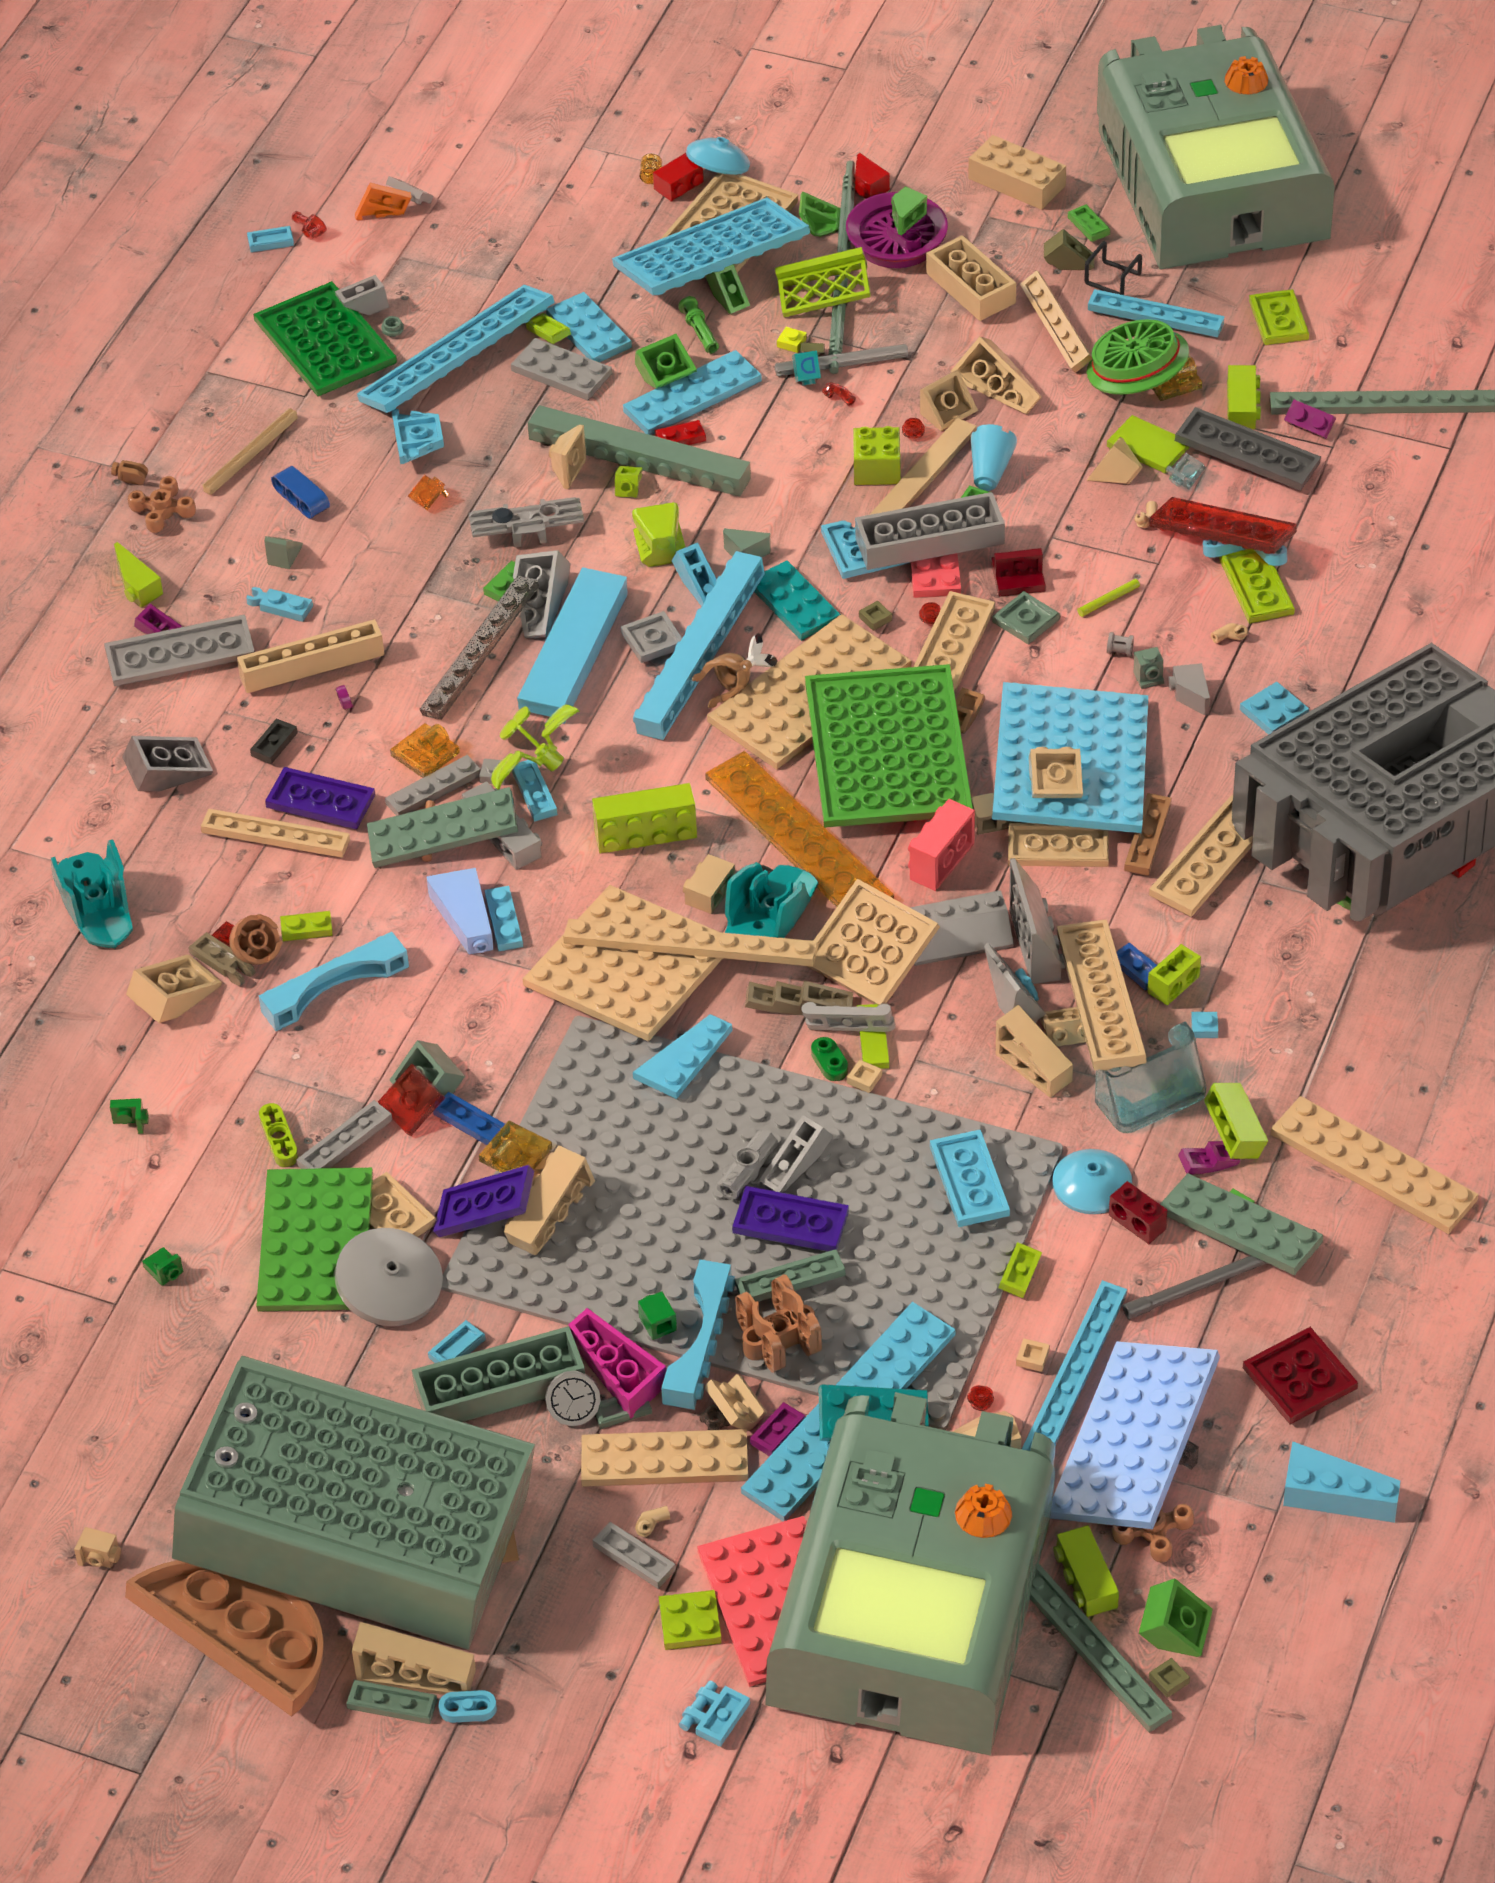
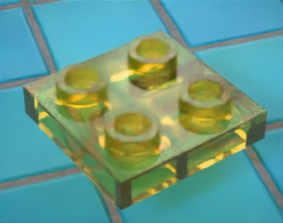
[1152,356,1202,401]
[390,723,460,778]
[479,1120,552,1173]

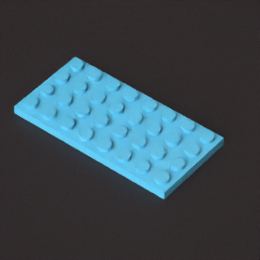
[612,197,810,296]

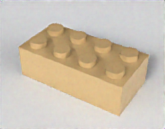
[968,135,1066,210]
[926,235,1016,321]

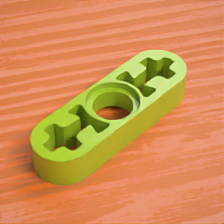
[259,1103,298,1167]

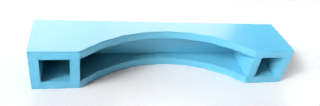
[259,932,409,1031]
[661,1260,736,1410]

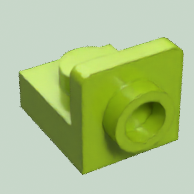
[615,466,643,498]

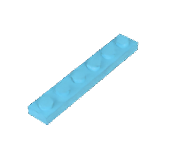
[1088,289,1225,337]

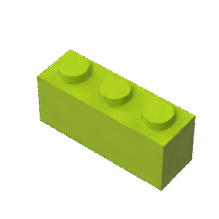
[1227,365,1261,429]
[1204,1083,1268,1159]
[1053,1525,1119,1617]

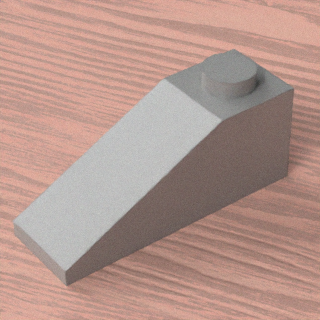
[759,1115,833,1193]

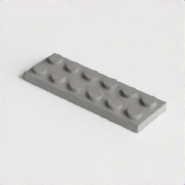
[104,614,255,686]

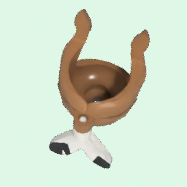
[691,633,778,708]

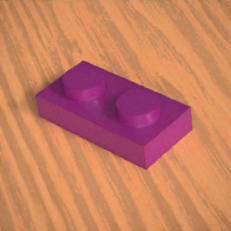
[1284,399,1336,439]
[750,1402,805,1456]

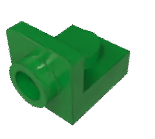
[110,1098,149,1134]
[142,1247,184,1286]

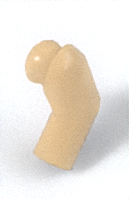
[1135,501,1158,528]
[1211,623,1248,643]

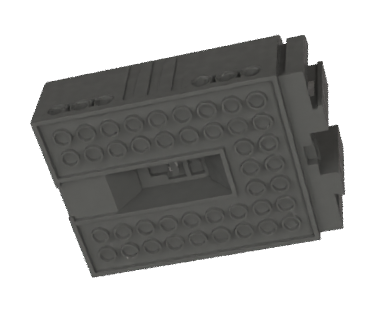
[1232,642,1495,921]

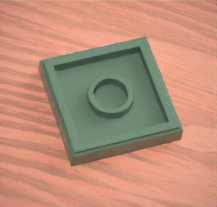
[992,591,1060,645]

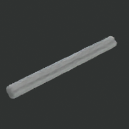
[775,344,908,377]

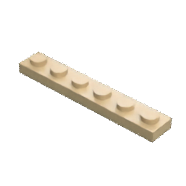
[1020,271,1092,373]
[201,809,350,858]

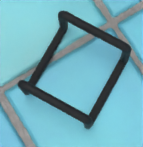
[1084,241,1142,295]

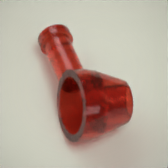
[292,211,327,240]

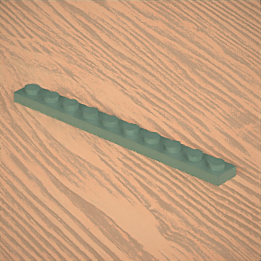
[1270,390,1495,415]

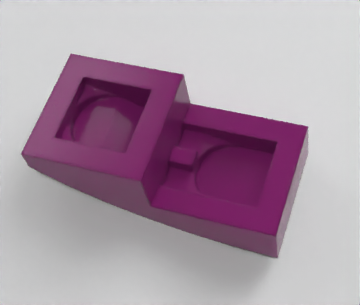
[1178,1141,1241,1175]

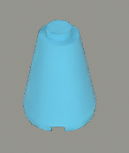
[971,424,1017,491]

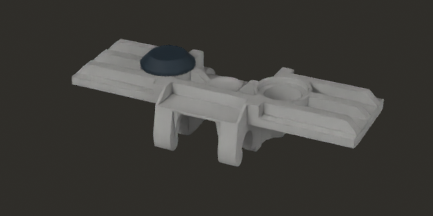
[468,497,584,547]

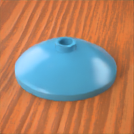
[686,137,750,175]
[1053,1149,1132,1214]

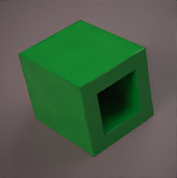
[638,1291,677,1340]

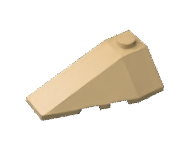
[951,336,1042,414]

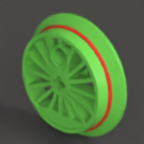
[1087,319,1189,394]

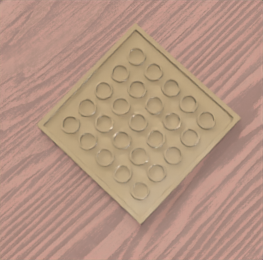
[522,885,723,1042]

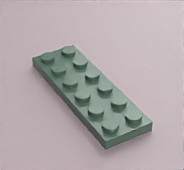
[367,787,518,868]
[1160,1173,1323,1275]

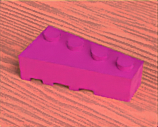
[568,1308,667,1419]

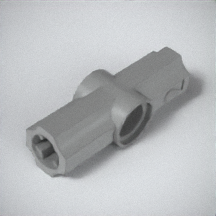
[717,1129,778,1200]

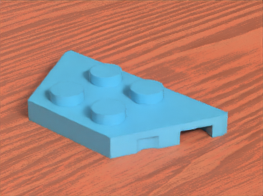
[392,409,444,464]

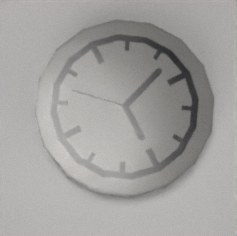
[545,1370,601,1426]

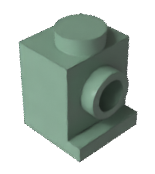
[1133,647,1164,689]

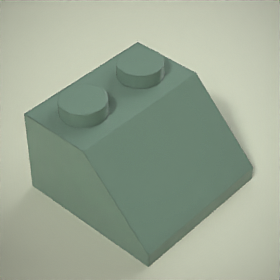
[390,1040,465,1113]

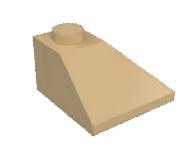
[549,425,586,489]

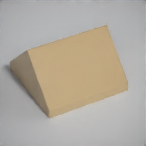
[920,369,978,431]

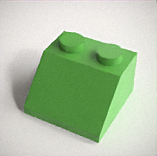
[635,334,697,389]
[1138,1578,1213,1657]

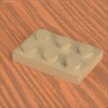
[370,1172,436,1237]

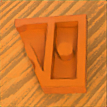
[355,182,412,220]

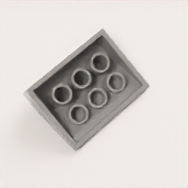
[1009,858,1065,984]

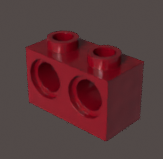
[1109,1181,1168,1245]

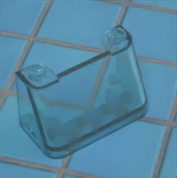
[1095,1021,1206,1133]

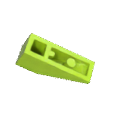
[114,542,163,608]

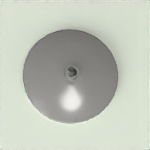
[335,1228,443,1326]

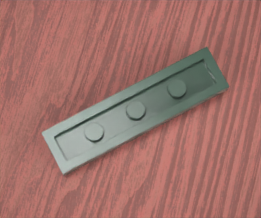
[735,1249,846,1302]

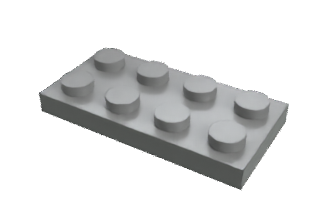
[511,338,612,401]

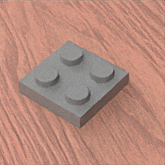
[621,611,682,663]

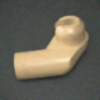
[635,1506,670,1537]

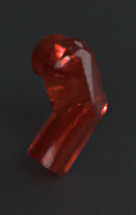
[822,382,856,406]

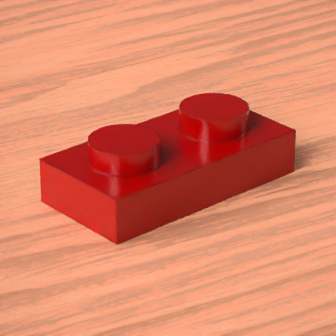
[655,420,706,445]

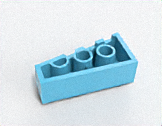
[1283,1441,1401,1523]

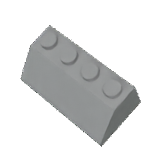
[910,890,1013,966]

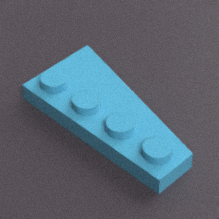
[633,1014,732,1099]

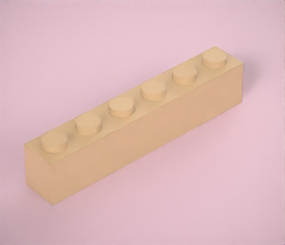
[237,619,385,693]

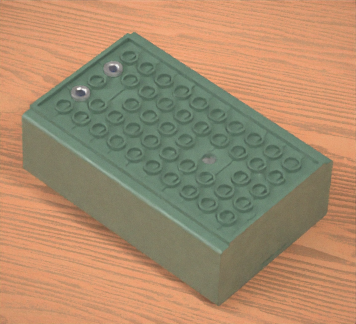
[172,1355,535,1650]

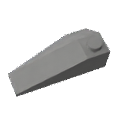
[984,943,1046,1023]

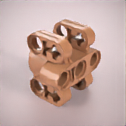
[735,1274,822,1373]

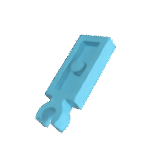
[246,587,313,622]

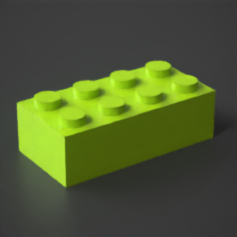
[592,783,697,854]

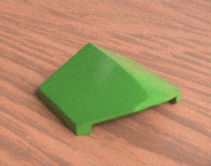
[799,191,840,237]

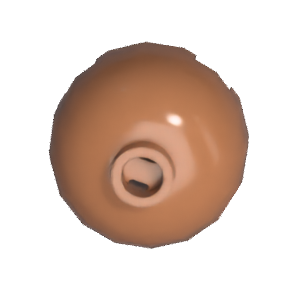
[229,914,282,965]

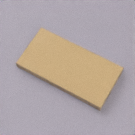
[1008,823,1109,867]

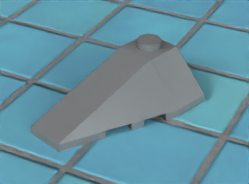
[513,550,571,639]

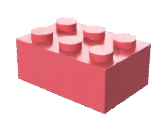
[908,799,975,891]

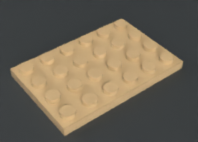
[661,173,798,273]

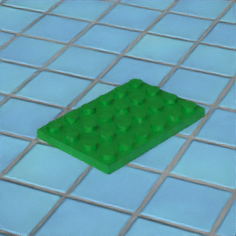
[253,281,397,397]

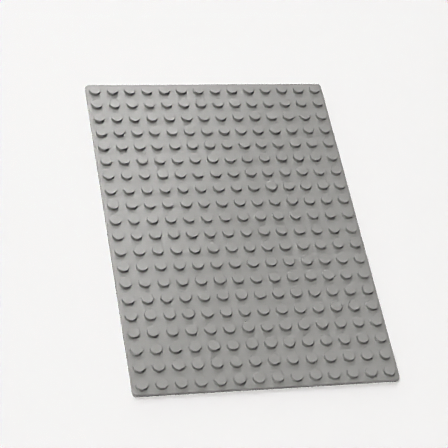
[441,1016,1063,1430]

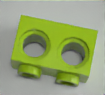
[1148,944,1201,1006]

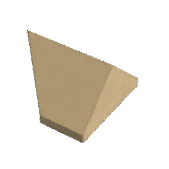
[1087,437,1143,485]

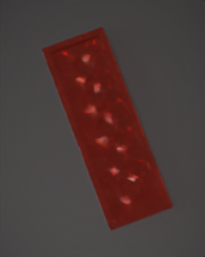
[1149,497,1297,554]

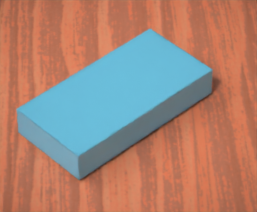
[247,226,294,252]
[428,1320,486,1363]

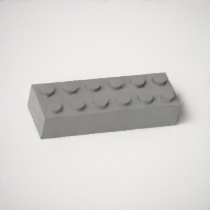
[855,492,1005,570]

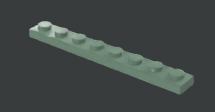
[1030,1563,1172,1733]

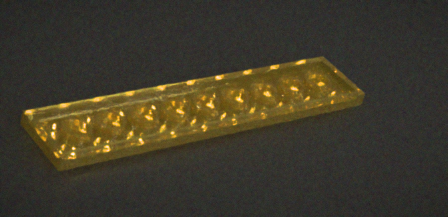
[705,751,894,907]

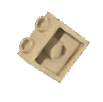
[1028,747,1083,798]

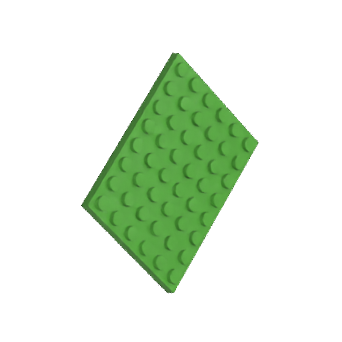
[805,664,973,828]

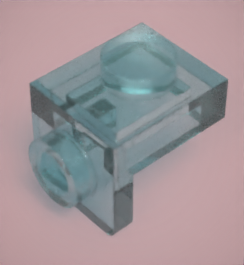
[1166,453,1206,489]

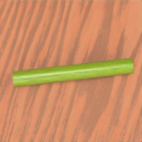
[1077,578,1140,617]

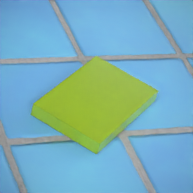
[1249,289,1309,345]
[1107,415,1190,473]

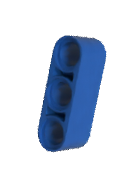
[271,466,330,519]

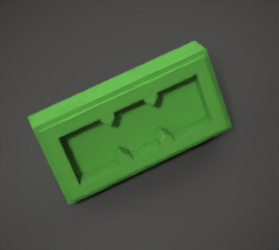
[1068,204,1110,242]

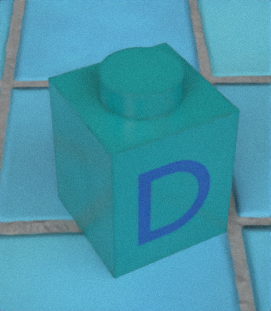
[792,350,821,386]

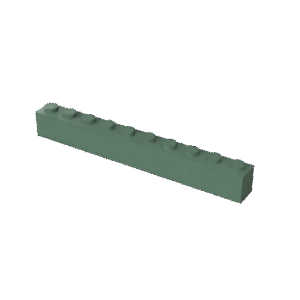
[528,405,751,497]

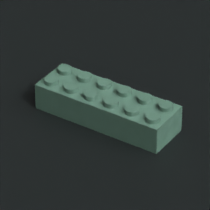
[412,1326,585,1422]

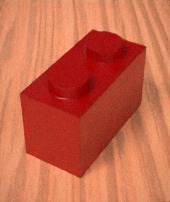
[653,153,704,201]

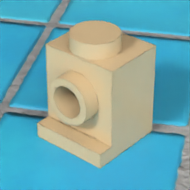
[74,1527,121,1568]

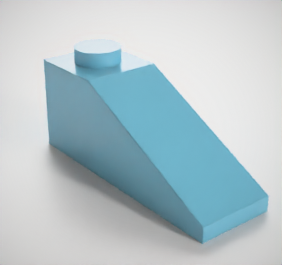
[672,543,717,607]

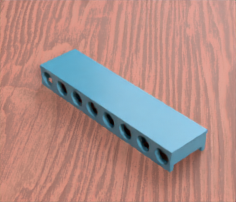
[517,567,628,724]

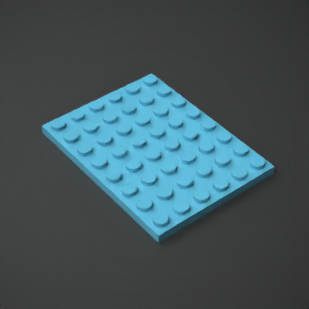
[992,682,1149,833]

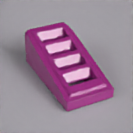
[134,603,183,634]

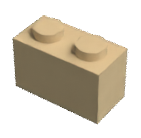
[683,854,735,914]

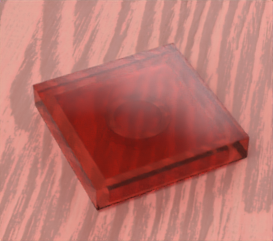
[378,1064,445,1136]

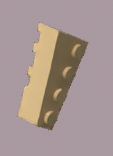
[504,1145,595,1256]
[352,1622,476,1695]

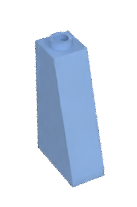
[426,868,494,955]

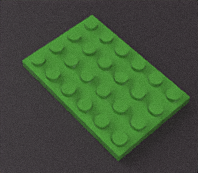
[256,1167,373,1311]

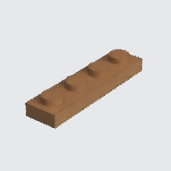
[1124,793,1172,876]

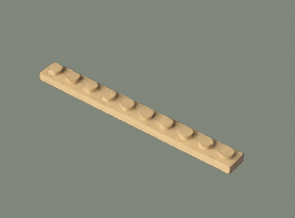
[563,919,818,967]

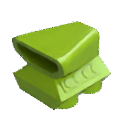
[632,502,686,567]

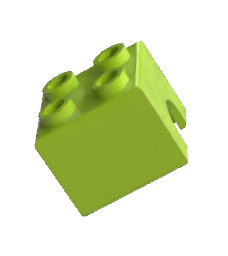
[853,426,901,485]

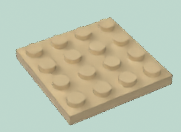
[807,879,940,1005]

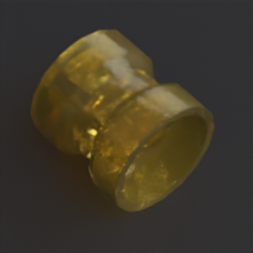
[639,153,662,184]

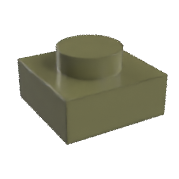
[801,343,825,357]
[859,601,892,631]
[1149,1658,1190,1698]

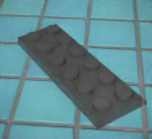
[1174,407,1321,491]

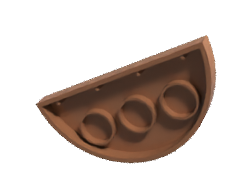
[125,1560,323,1717]

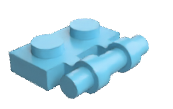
[679,1680,750,1747]

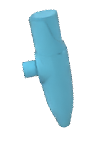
[1015,968,1039,1001]

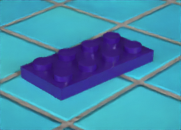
[265,767,376,829]
[433,1165,535,1238]
[732,1186,849,1251]

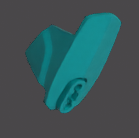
[51,839,133,948]
[725,862,818,938]

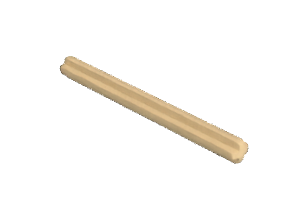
[202,408,298,495]

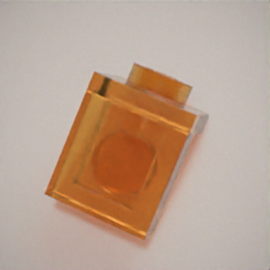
[408,474,449,511]

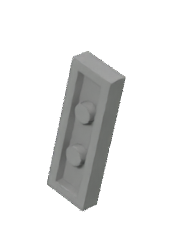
[592,1522,676,1589]

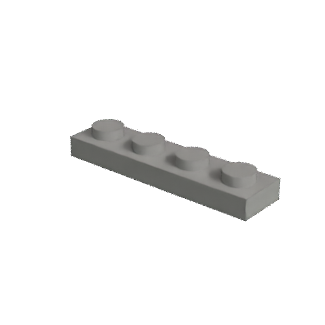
[385,755,481,816]
[297,1100,392,1169]

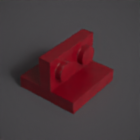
[991,548,1046,597]

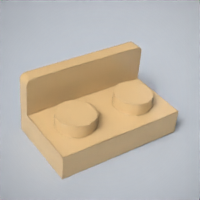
[1041,1007,1086,1046]
[704,1374,767,1432]

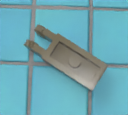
[188,932,256,986]

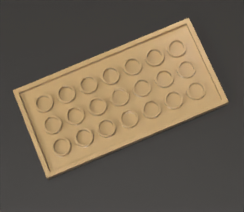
[707,614,911,770]

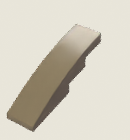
[745,981,853,1015]

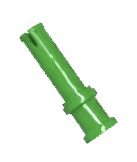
[678,296,719,354]

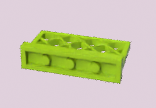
[775,247,871,317]

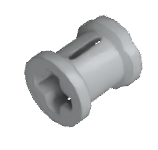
[1107,632,1134,657]

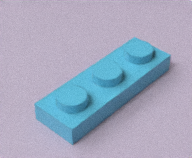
[512,760,558,822]
[484,886,523,952]

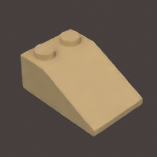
[126,954,222,1023]

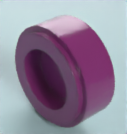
[335,685,353,710]

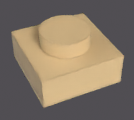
[847,1060,882,1093]
[1016,1338,1050,1372]

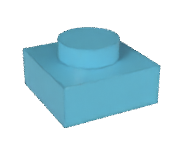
[1191,1012,1218,1038]

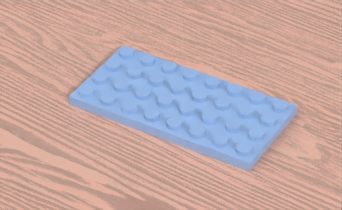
[1050,1341,1220,1529]

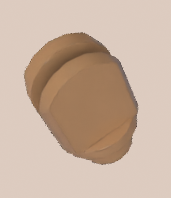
[111,460,148,485]

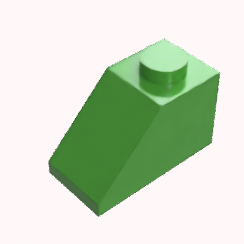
[891,186,927,236]
[705,264,750,314]

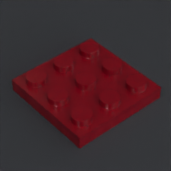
[1242,1326,1358,1425]

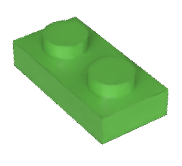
[483,561,517,604]

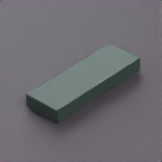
[346,1680,438,1724]

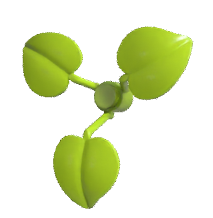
[491,704,580,790]

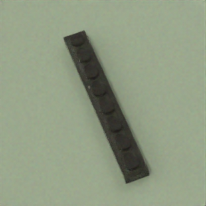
[419,575,539,720]

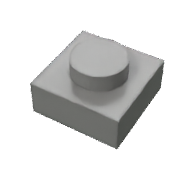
[479,759,506,785]

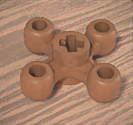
[128,476,196,533]
[1112,1504,1194,1563]

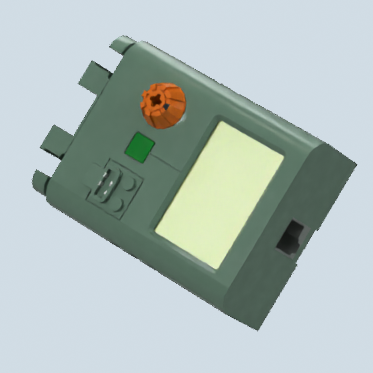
[1097,25,1335,269]
[765,1392,1056,1756]

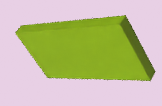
[1219,547,1295,624]

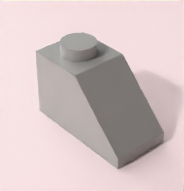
[335,275,389,315]
[1169,663,1210,715]

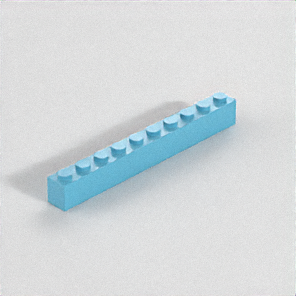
[633,551,765,740]

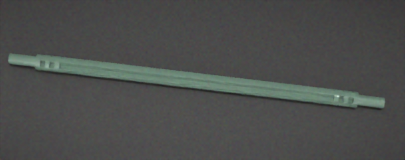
[828,161,855,374]

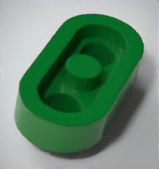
[811,1037,848,1081]

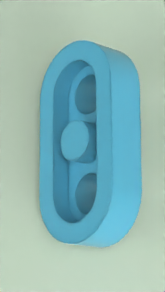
[439,1690,497,1723]

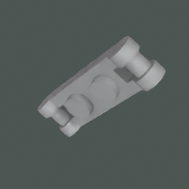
[801,1002,896,1032]

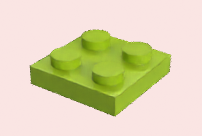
[658,1590,722,1650]

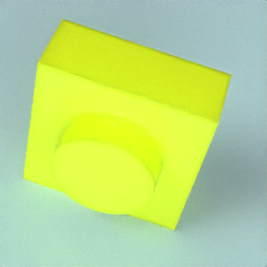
[777,327,807,353]

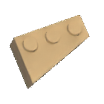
[996,1005,1073,1098]

